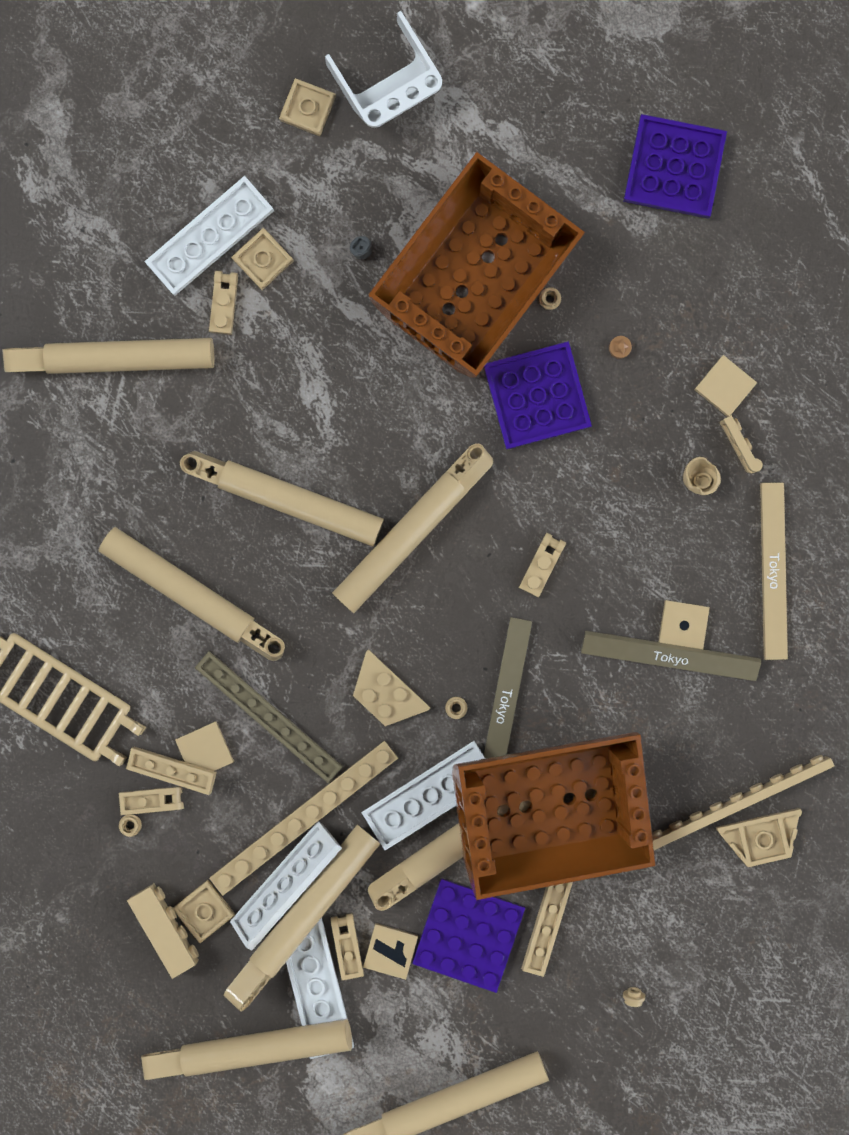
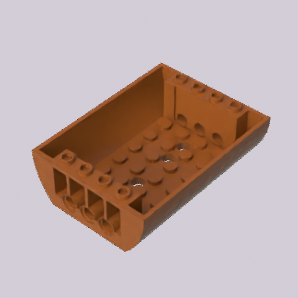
[368,152,585,378]
[452,732,655,900]

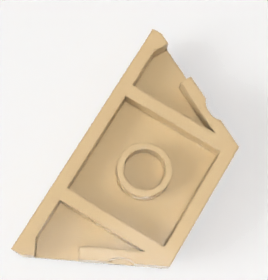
[353,649,430,726]
[716,808,802,867]

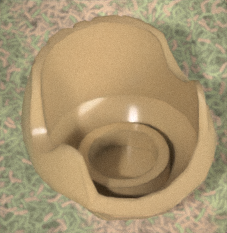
[683,457,721,495]

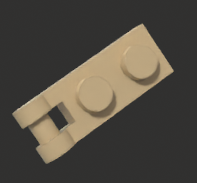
[209,271,238,335]
[720,415,763,474]
[519,532,566,597]
[119,786,184,815]
[331,913,364,980]

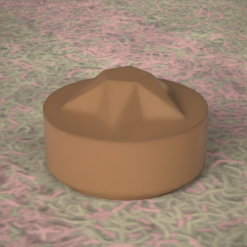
[609,336,632,359]

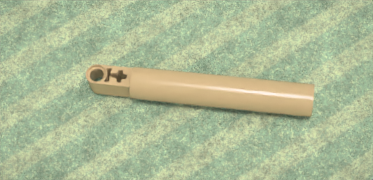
[2,338,215,374]
[332,444,493,613]
[180,451,384,547]
[99,527,285,661]
[368,801,531,911]
[224,824,381,1011]
[141,1019,352,1080]
[343,1051,549,1135]

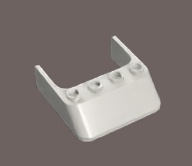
[325,11,442,128]

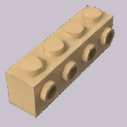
[127,883,199,979]

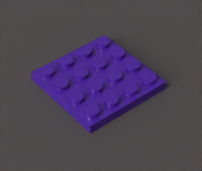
[623,114,727,219]
[484,341,592,450]
[412,878,525,993]

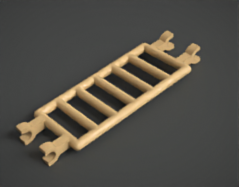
[0,633,146,766]

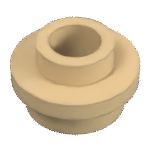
[539,288,561,310]
[445,697,468,719]
[119,814,142,837]
[623,987,645,1007]

